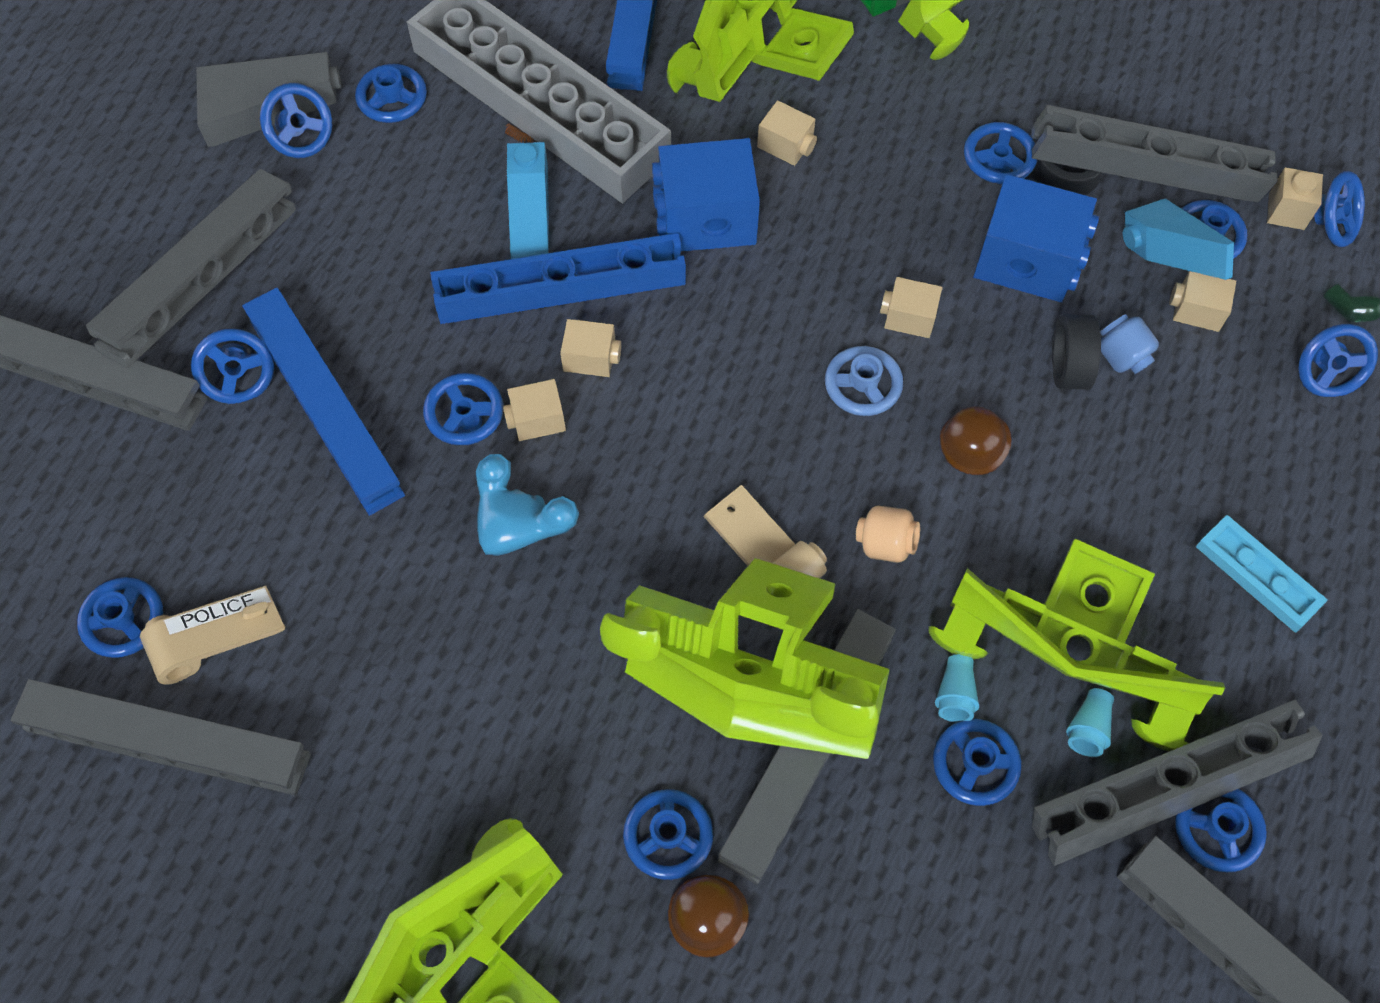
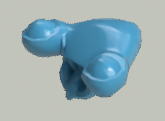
[475,454,579,556]

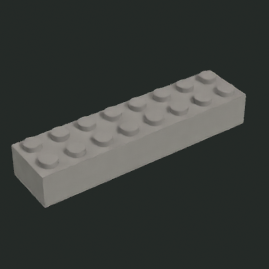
[407,0,671,204]

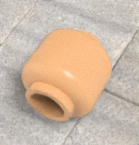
[856,505,920,563]

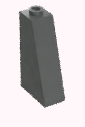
[196,52,342,147]

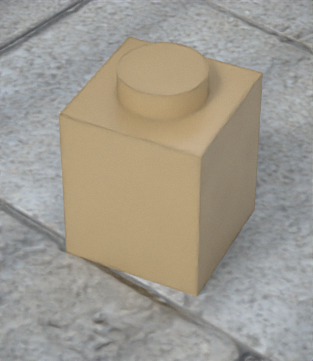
[757,100,817,166]
[1267,167,1323,230]
[1169,271,1236,332]
[880,277,942,338]
[561,319,621,377]
[503,379,566,441]

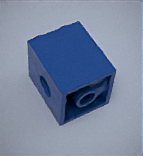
[652,138,760,252]
[973,174,1099,302]

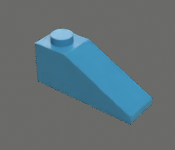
[507,142,549,259]
[1123,199,1234,280]

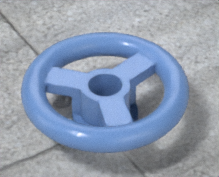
[825,346,903,416]

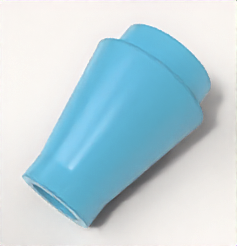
[935,654,979,722]
[1066,688,1114,757]

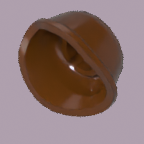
[940,406,1012,475]
[668,875,749,958]

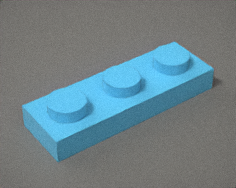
[1196,515,1328,633]

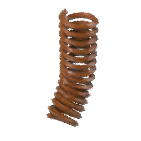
[505,124,536,143]

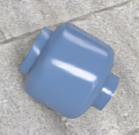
[1100,314,1159,374]

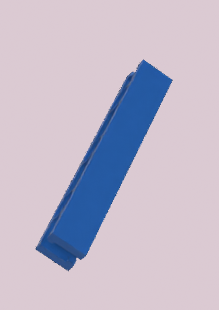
[606,0,657,91]
[430,233,686,324]
[242,288,405,516]

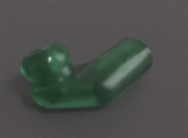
[1323,284,1380,322]

